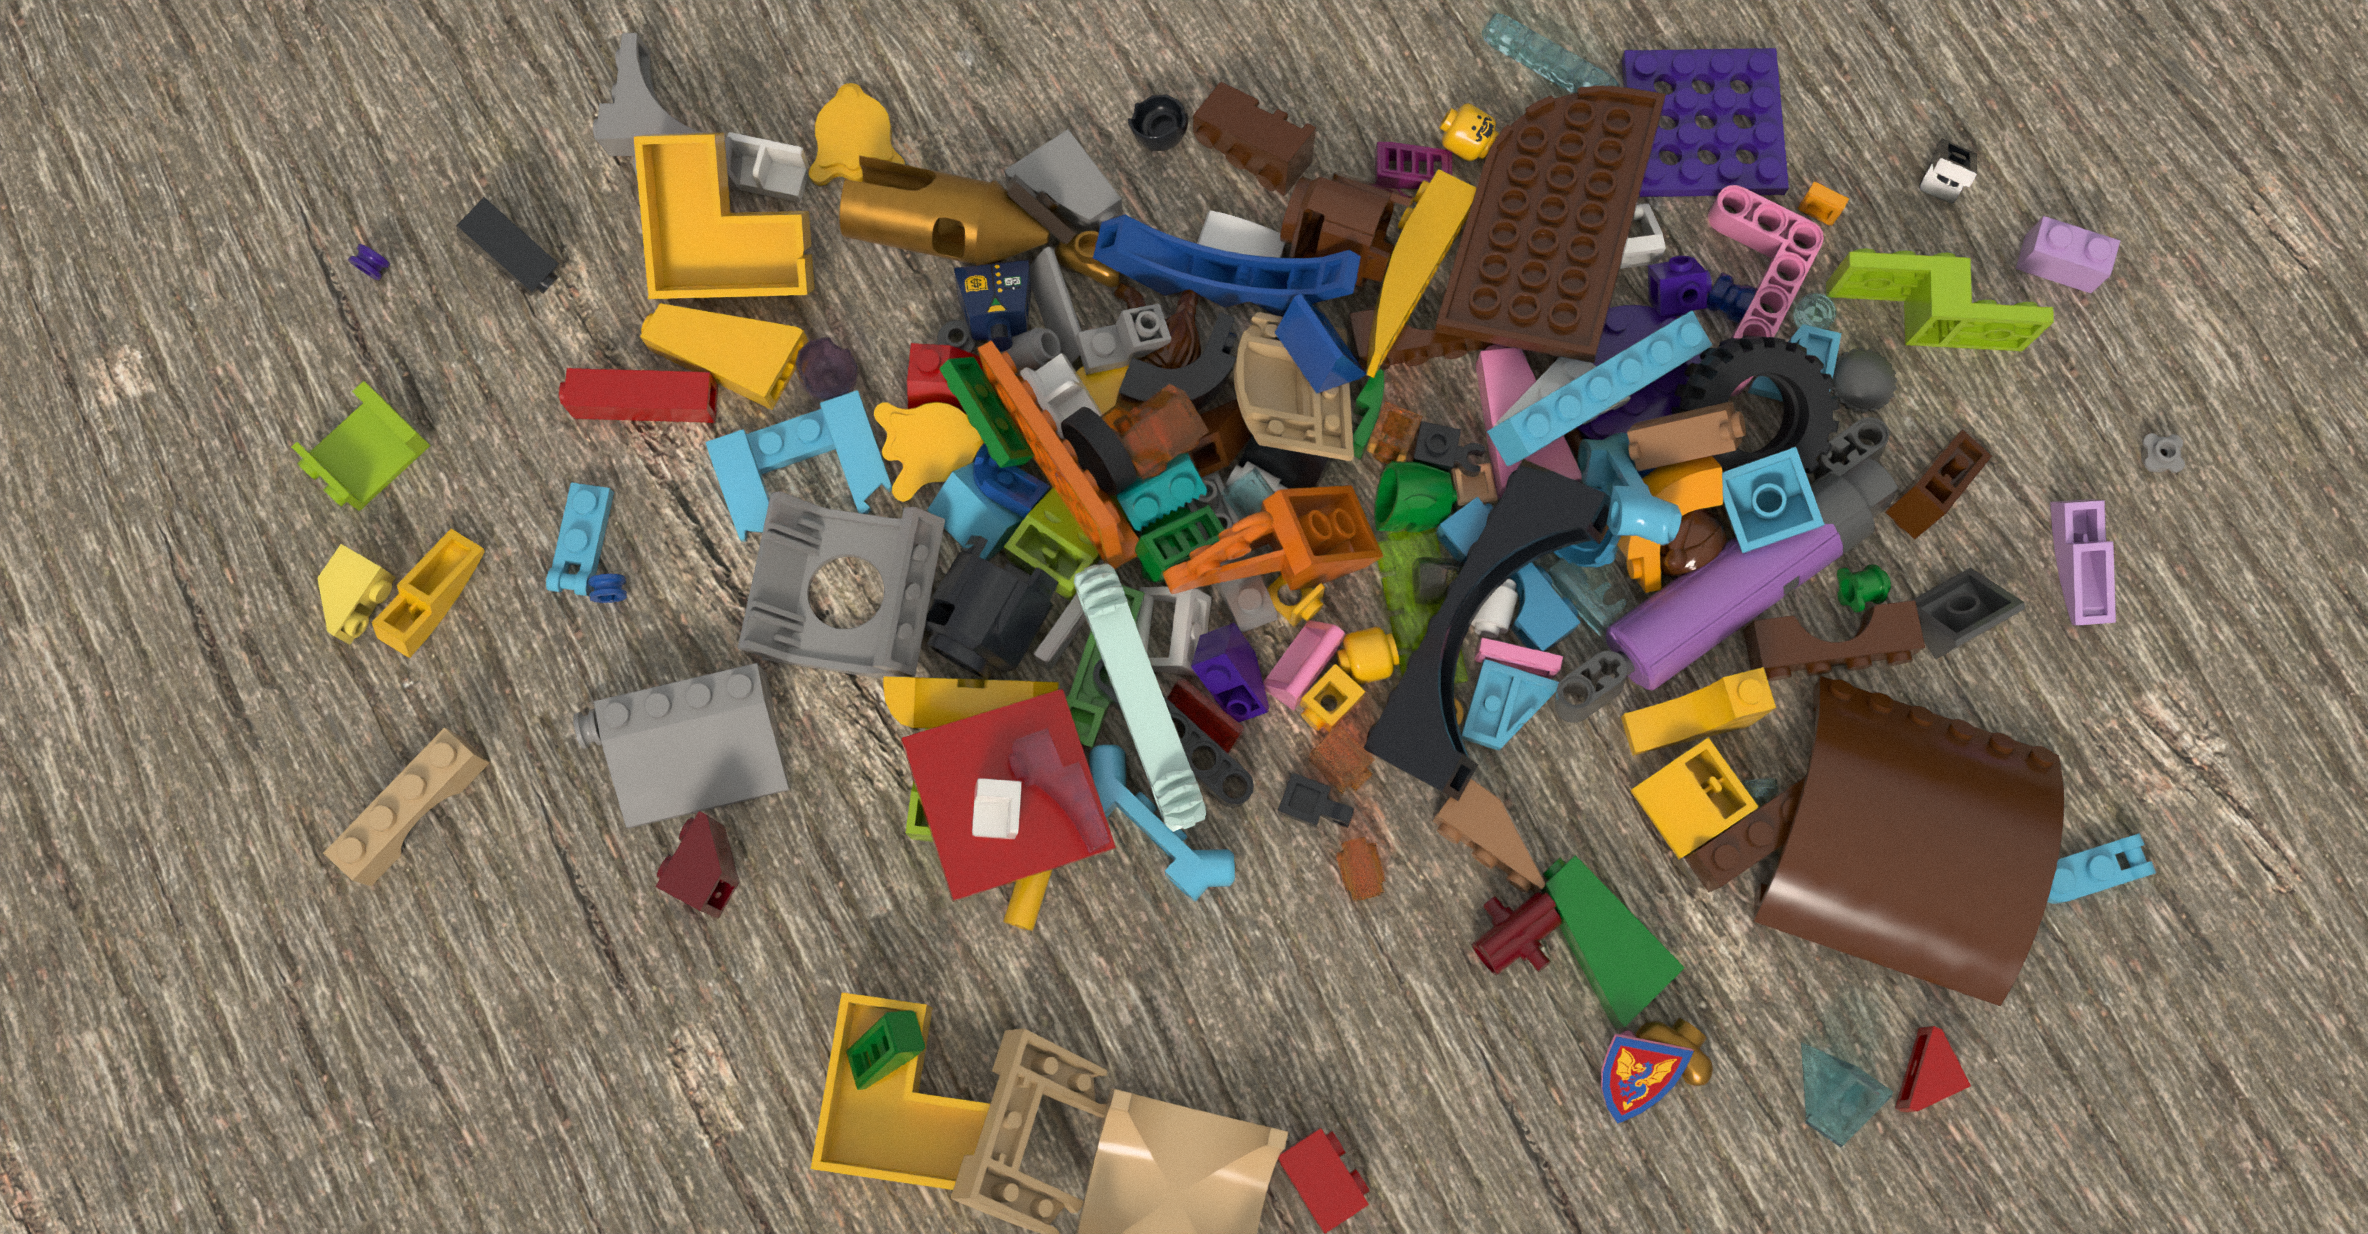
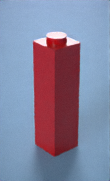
[559,368,718,423]

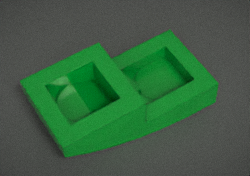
[1353,368,1384,460]

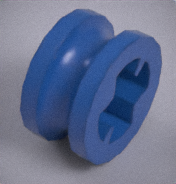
[588,574,627,603]

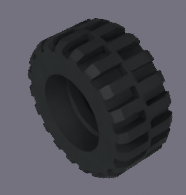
[1671,336,1840,474]

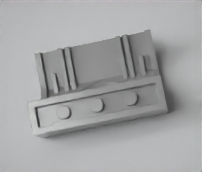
[738,491,945,678]

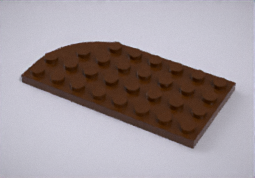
[1436,86,1666,363]

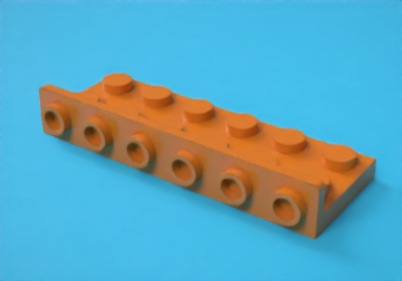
[978,340,1139,569]

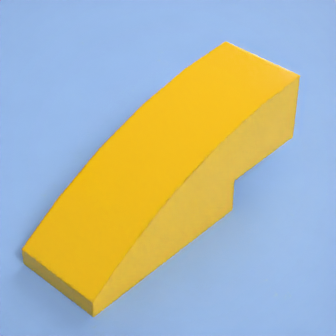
[371,529,485,658]

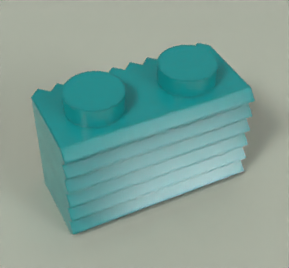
[1116,446,1207,531]

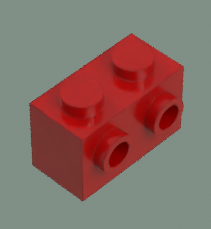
[1277,1128,1370,1234]

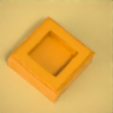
[1797,181,1849,226]

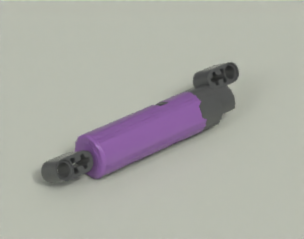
[1555,417,1898,723]

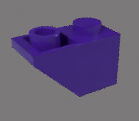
[1191,623,1269,724]

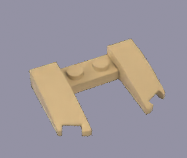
[950,1028,1107,1234]

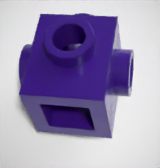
[1648,256,1712,316]

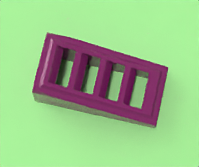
[1375,142,1452,189]

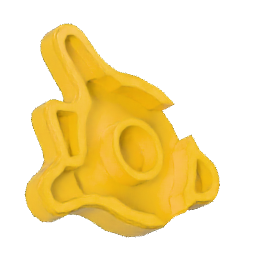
[808,83,905,186]
[874,402,984,502]

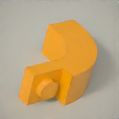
[1617,456,1723,593]

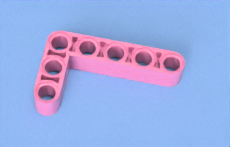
[1708,185,1824,396]

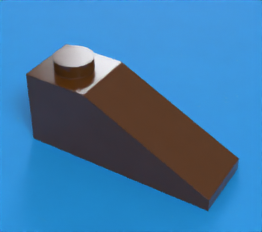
[1885,429,1992,540]

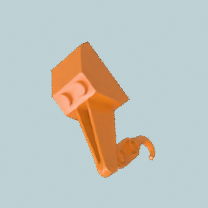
[1163,485,1384,594]

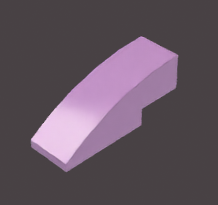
[2050,499,2116,626]

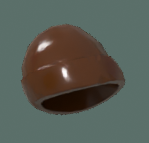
[1660,508,1727,576]

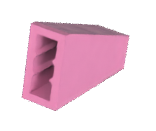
[1476,344,1582,499]

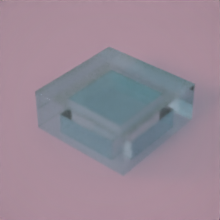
[1221,467,1275,519]

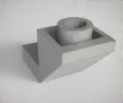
[1075,303,1172,375]

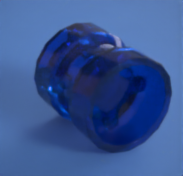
[1707,272,1758,324]

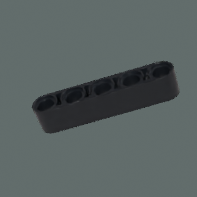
[1093,658,1254,808]

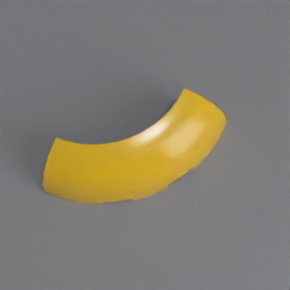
[883,676,1059,728]

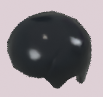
[1128,94,1189,151]

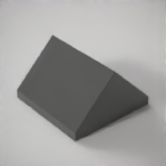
[1911,567,2025,660]

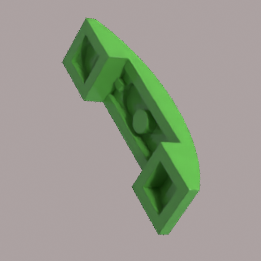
[1066,585,1145,748]

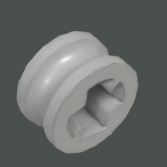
[573,709,602,749]

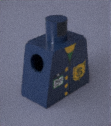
[954,260,1031,352]

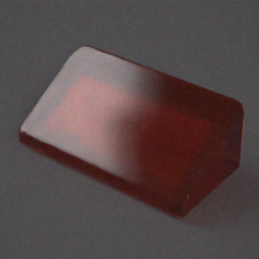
[1167,678,1244,754]

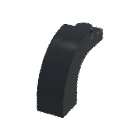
[1115,312,1237,419]

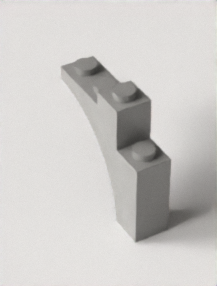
[593,33,743,190]

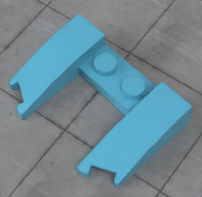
[705,390,892,542]

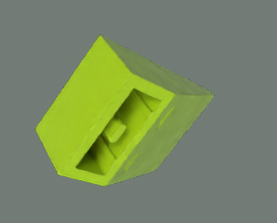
[1004,487,1131,602]

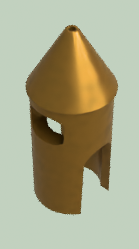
[839,155,1050,266]

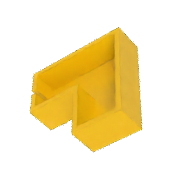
[634,132,815,299]
[810,992,991,1190]

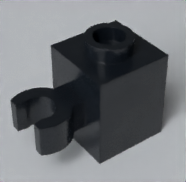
[1411,421,1485,477]

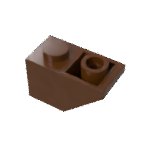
[1167,399,1252,478]

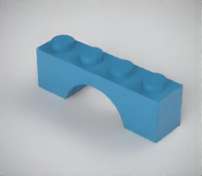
[1435,497,1581,652]

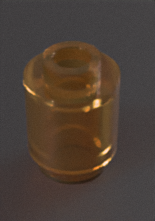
[1336,837,1386,902]

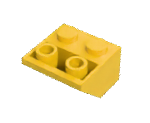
[1630,737,1758,859]

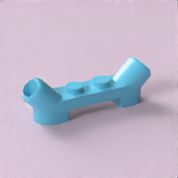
[1577,432,1682,546]
[1089,745,1235,902]

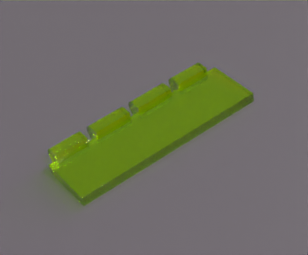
[1377,528,1469,684]

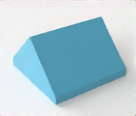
[1722,447,1825,554]
[927,462,1024,561]

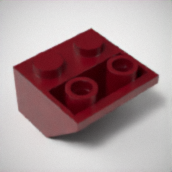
[655,811,740,919]

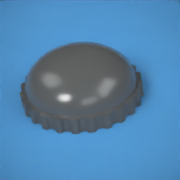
[1830,348,1897,413]

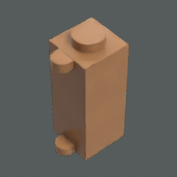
[1627,401,1746,471]

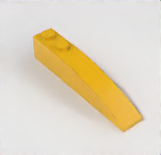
[1367,169,1477,378]

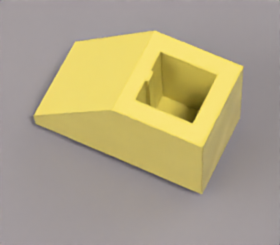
[317,544,396,645]

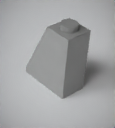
[1004,129,1123,232]

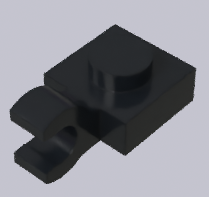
[1278,772,1354,828]

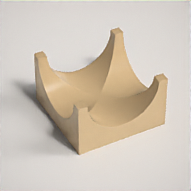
[1075,1089,1288,1234]

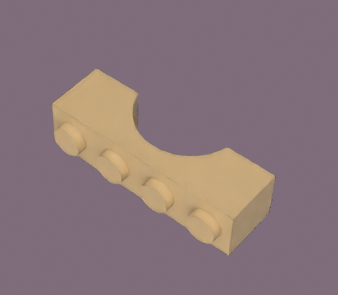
[323,727,490,886]

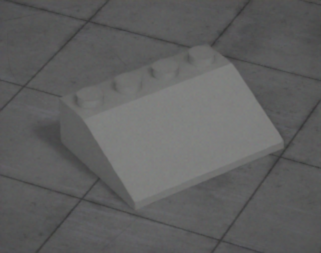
[594,663,790,829]

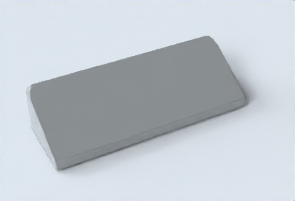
[1029,247,1083,370]

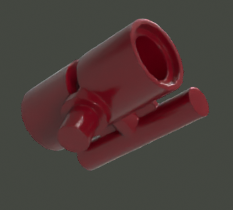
[1471,892,1562,976]

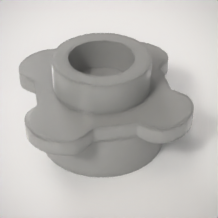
[2141,433,2185,473]

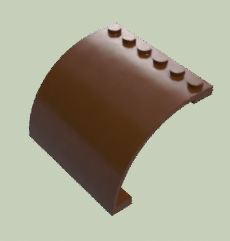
[1753,675,2064,1006]

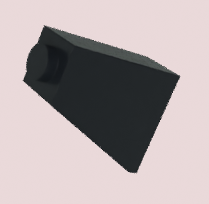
[456,197,559,296]

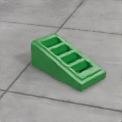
[1135,505,1225,582]
[846,1010,925,1090]

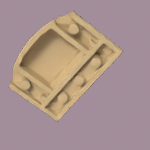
[1234,312,1354,461]

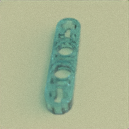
[1482,13,1619,94]

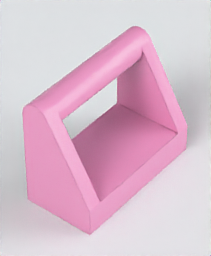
[1263,620,1345,711]

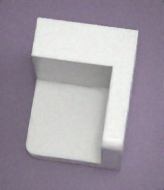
[972,778,1022,839]

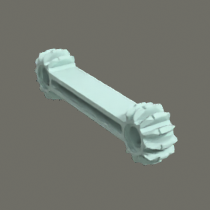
[1074,563,1206,831]

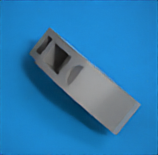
[1185,472,1278,633]

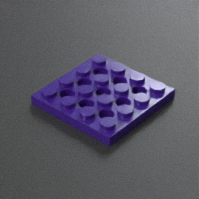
[1622,48,1789,197]

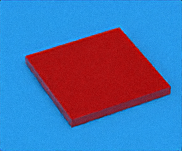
[901,689,1116,902]

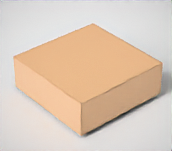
[1450,463,1498,510]

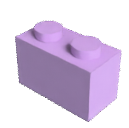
[2016,216,2120,293]

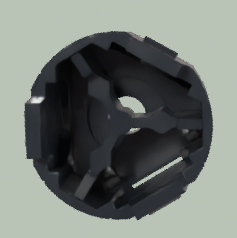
[925,535,1059,680]

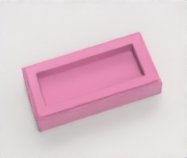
[1474,637,1563,679]

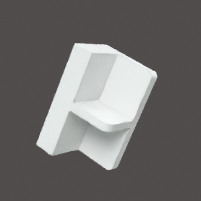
[727,132,810,203]
[1020,353,1107,440]

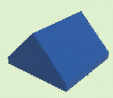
[1275,293,1366,394]

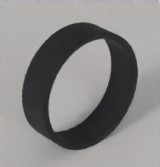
[1061,407,1137,496]

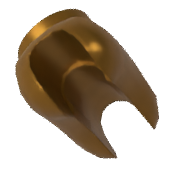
[1054,231,1119,288]
[1636,1018,1713,1086]

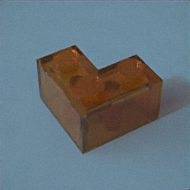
[1100,384,1209,480]

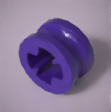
[348,244,390,281]

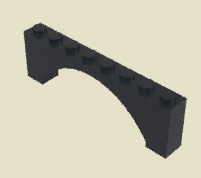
[1363,459,1611,801]

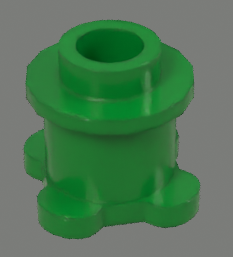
[1837,564,1891,613]

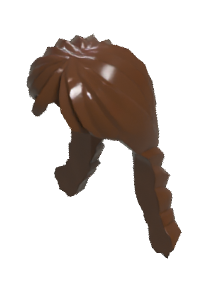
[1114,282,1201,369]

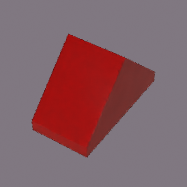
[1895,1026,1971,1112]

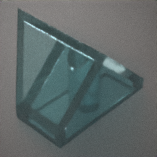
[1801,1042,1893,1148]

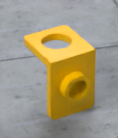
[1267,575,1325,627]

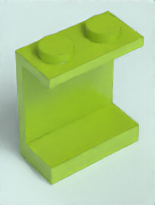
[291,381,431,511]

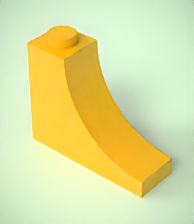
[1621,667,1776,756]

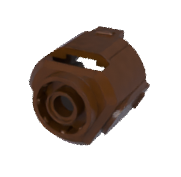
[1280,172,1414,288]

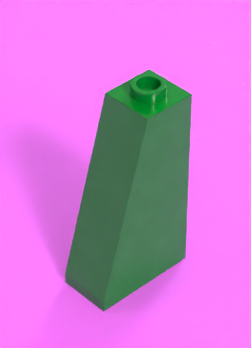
[1540,855,1685,1029]

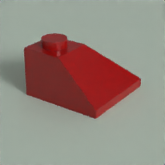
[907,343,985,414]

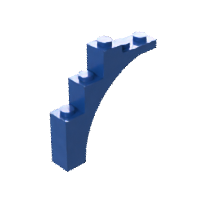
[1093,214,1361,317]

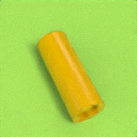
[1003,869,1053,931]

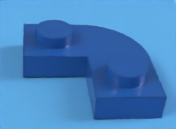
[973,443,1050,518]

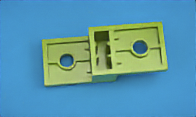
[1826,248,2054,351]

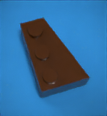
[1193,82,1316,196]

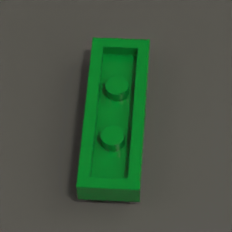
[939,357,1034,468]

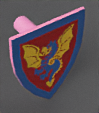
[1601,1030,1694,1124]

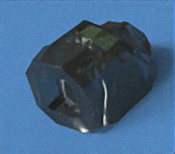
[1412,557,1465,605]

